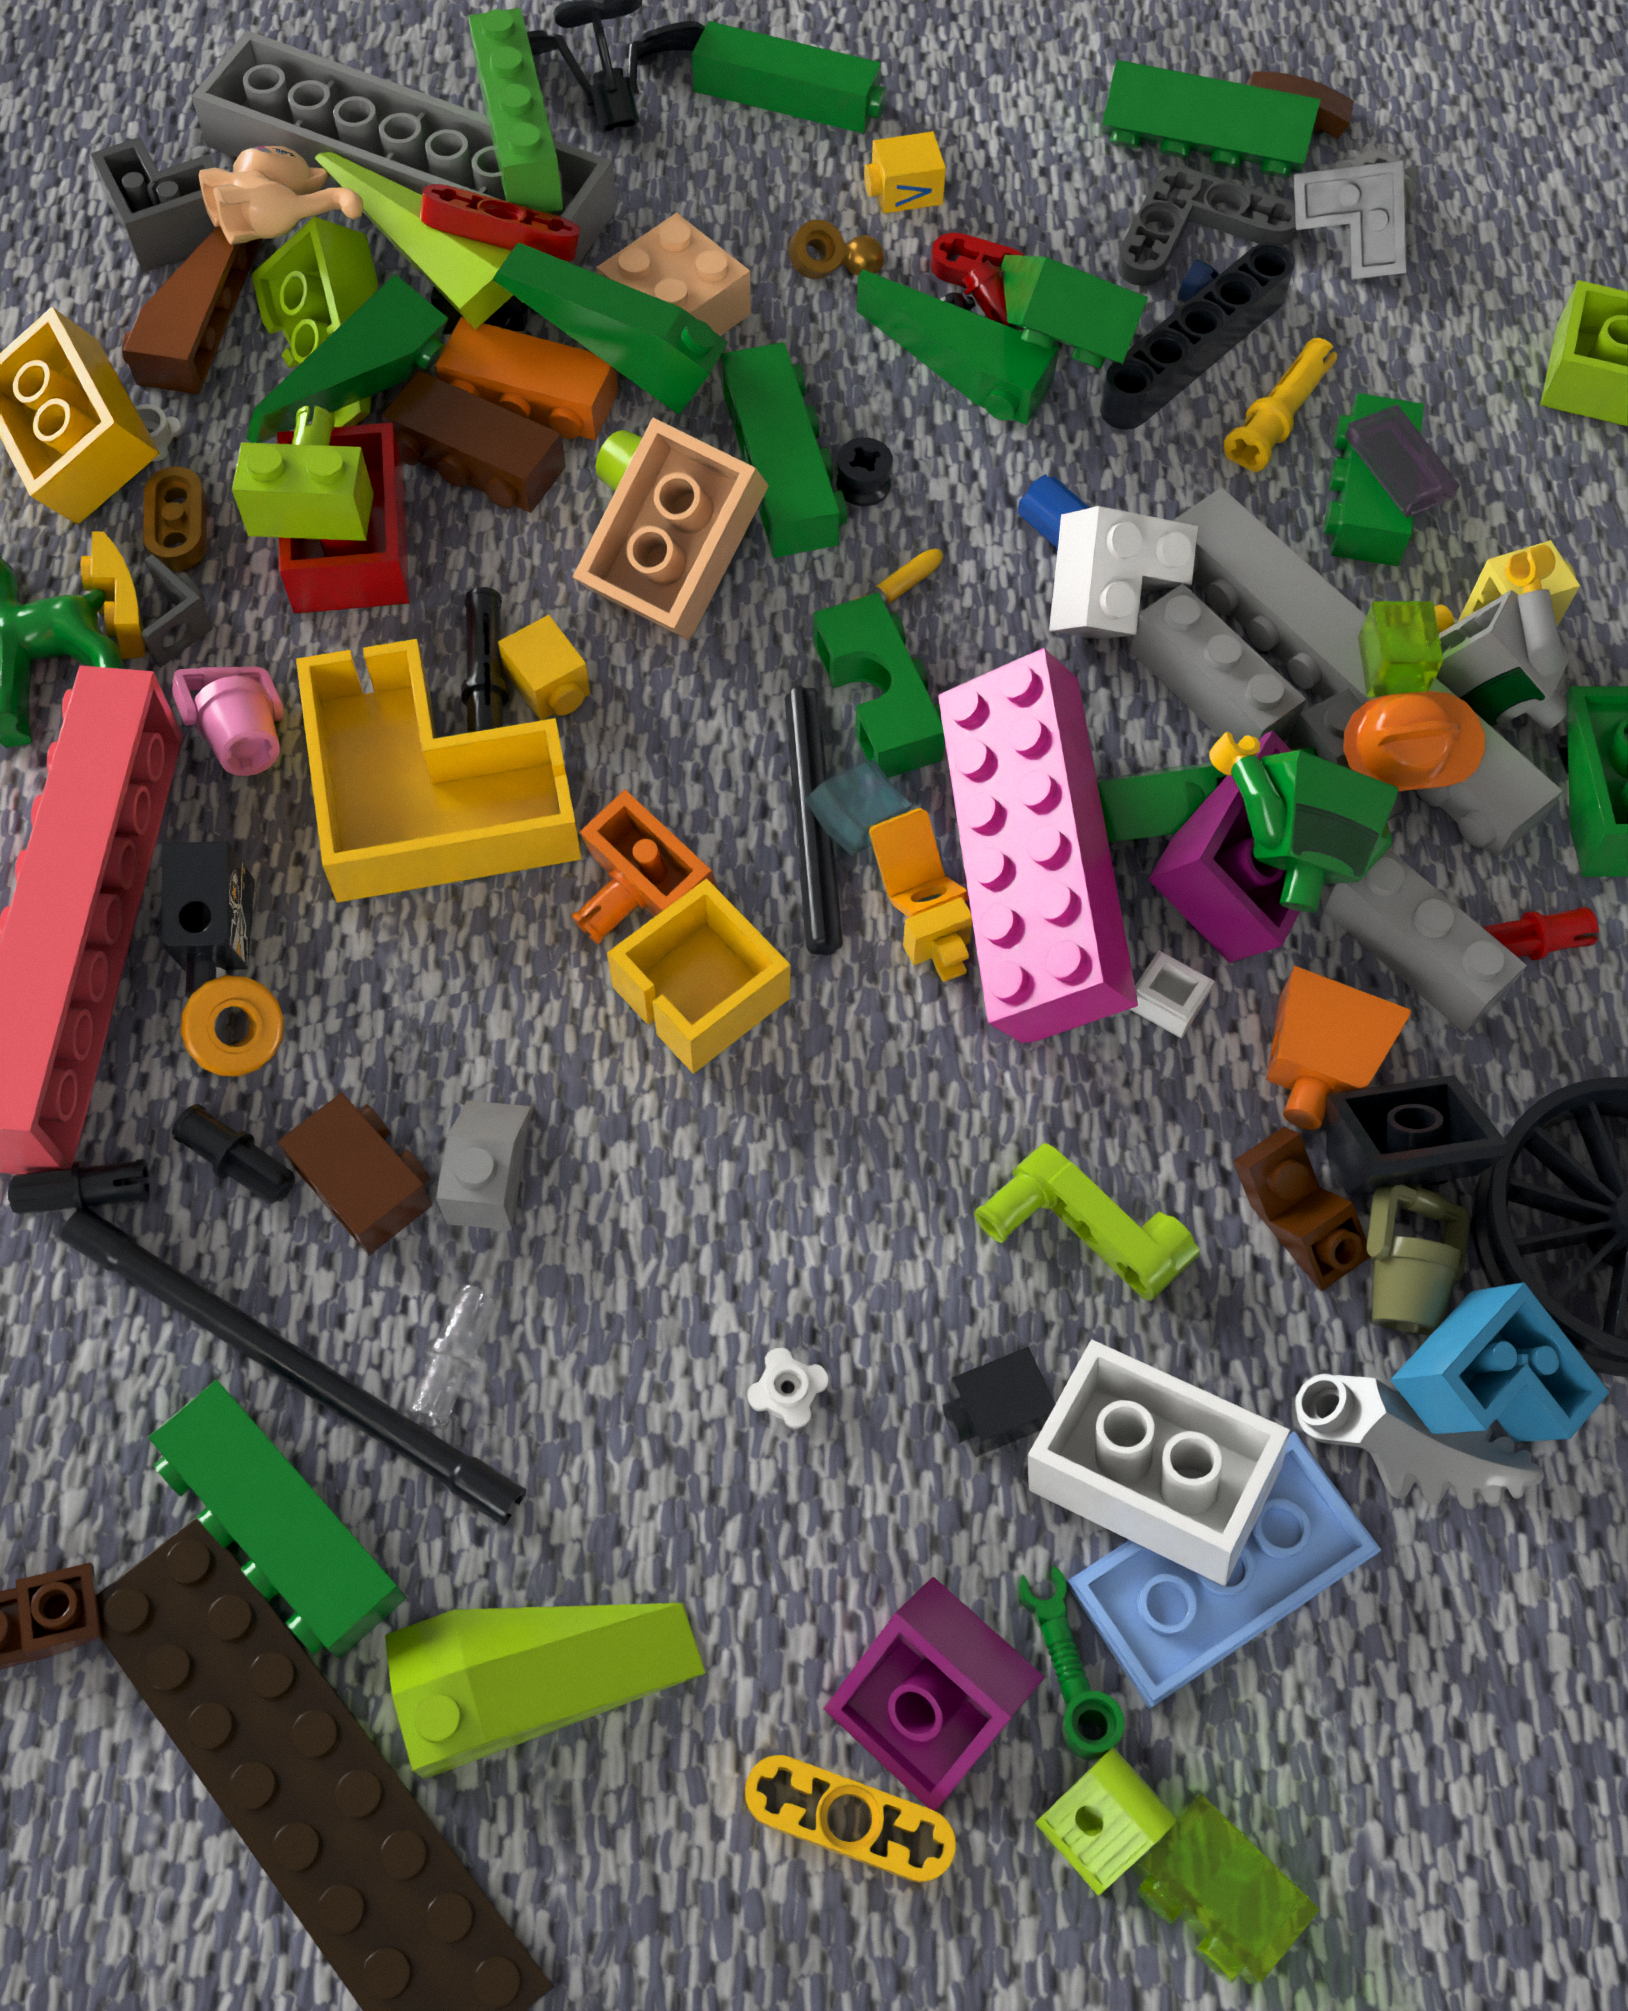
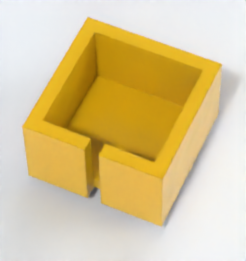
[607,878,791,1074]

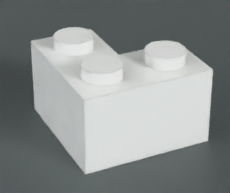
[1049,506,1198,639]

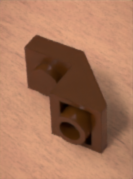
[1233,1127,1370,1291]

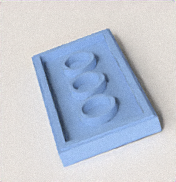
[1066,1431,1381,1710]

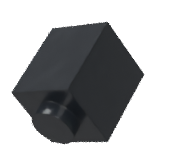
[942,1347,1056,1457]

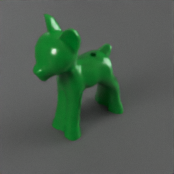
[0,554,125,748]

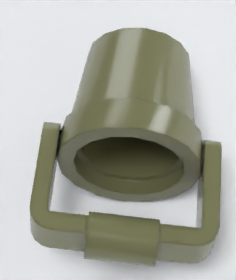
[1367,1183,1470,1335]

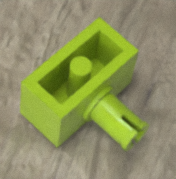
[232,406,373,541]

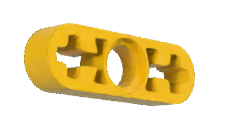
[745,1755,956,1883]

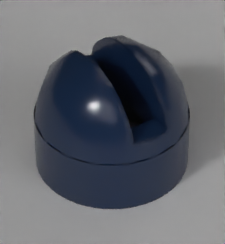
[1177,259,1220,303]

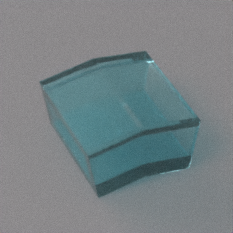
[804,758,913,856]

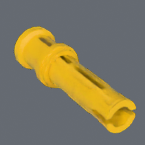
[1223,338,1337,472]

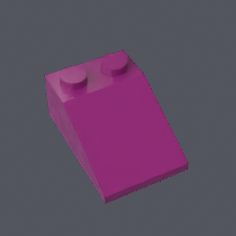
[1148,731,1300,963]

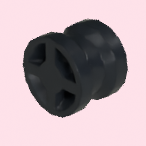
[836,437,893,507]

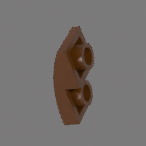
[1247,71,1354,140]
[0,1562,102,1670]

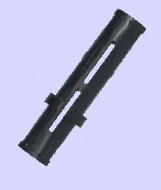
[461,587,508,733]

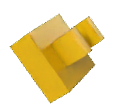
[903,897,973,982]

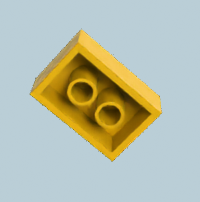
[0,307,160,525]

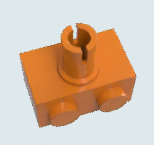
[570,789,719,945]

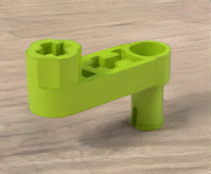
[974,1143,1200,1301]

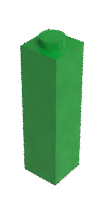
[692,21,887,134]

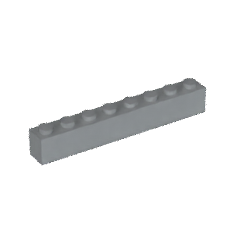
[1173,487,1563,858]

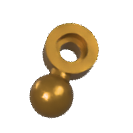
[789,219,885,279]

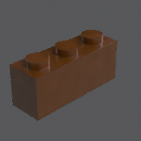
[381,370,566,513]

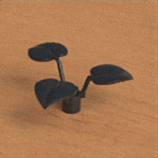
[527,0,705,132]

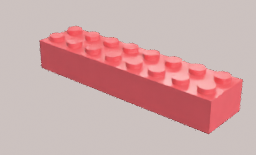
[0,665,183,1174]

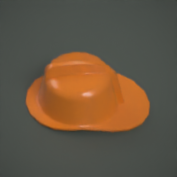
[1343,691,1485,792]

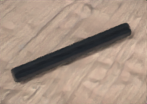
[784,685,843,956]

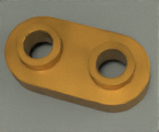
[143,466,207,571]

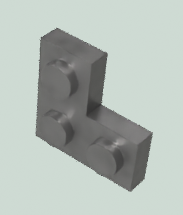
[1294,160,1407,279]

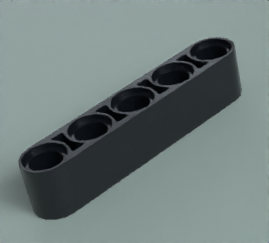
[1100,242,1295,430]

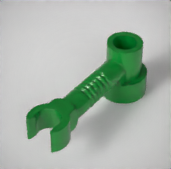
[1018,1565,1125,1760]

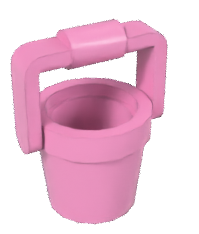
[172,666,283,776]

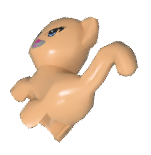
[198,146,363,245]

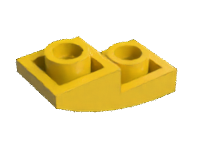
[81,531,146,659]

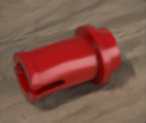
[962,260,1013,327]

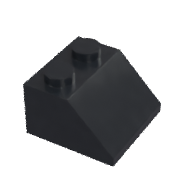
[1326,1075,1508,1195]

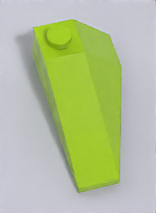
[251,216,378,427]
[385,1603,706,1779]

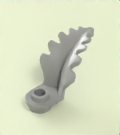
[1295,1374,1545,1510]

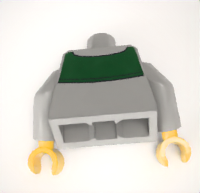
[1409,544,1569,730]

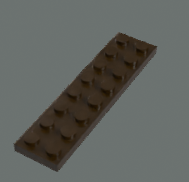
[97,1517,555,2011]

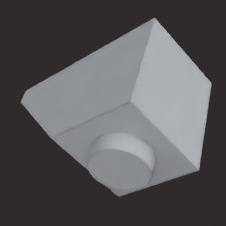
[436,1100,532,1230]

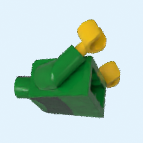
[1209,731,1399,913]

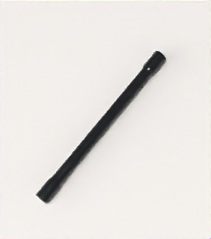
[61,1207,527,1526]

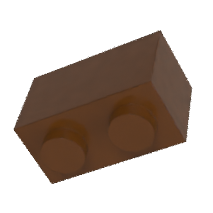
[277,1092,433,1256]

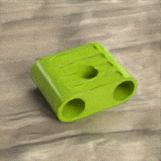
[1035,1747,1178,1896]

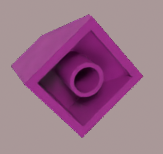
[823,1576,1045,1811]

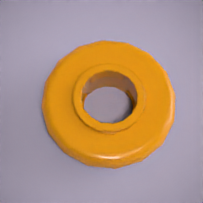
[181,975,284,1077]

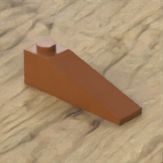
[122,226,262,394]

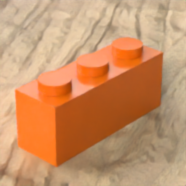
[435,317,618,441]

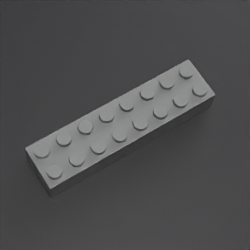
[191,30,617,266]

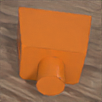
[1266,965,1411,1130]

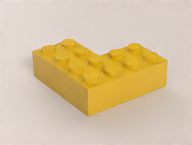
[296,639,582,903]

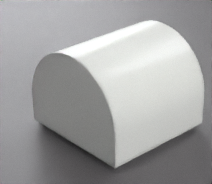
[1129,950,1215,1038]

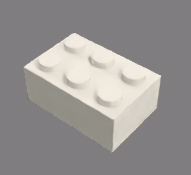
[1028,1339,1290,1586]

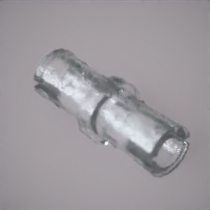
[404,1285,499,1429]

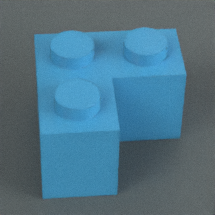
[1390,1283,1610,1442]

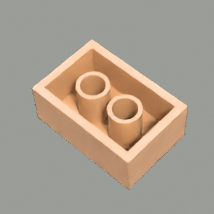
[573,417,769,640]

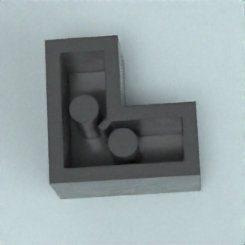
[90,137,216,273]

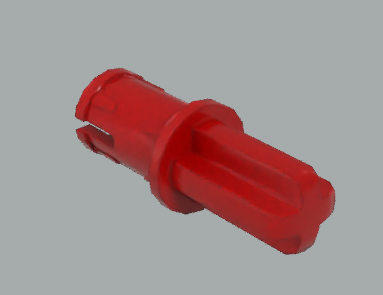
[1482,907,1599,961]

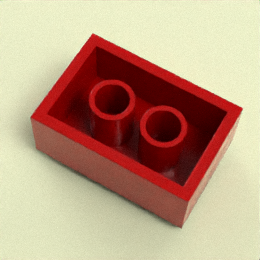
[277,422,410,614]

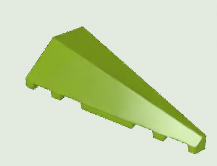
[314,152,524,330]

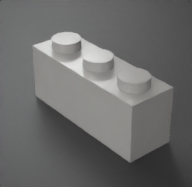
[1130,583,1306,744]
[1323,849,1527,1034]

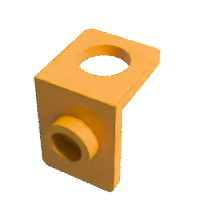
[869,808,969,917]

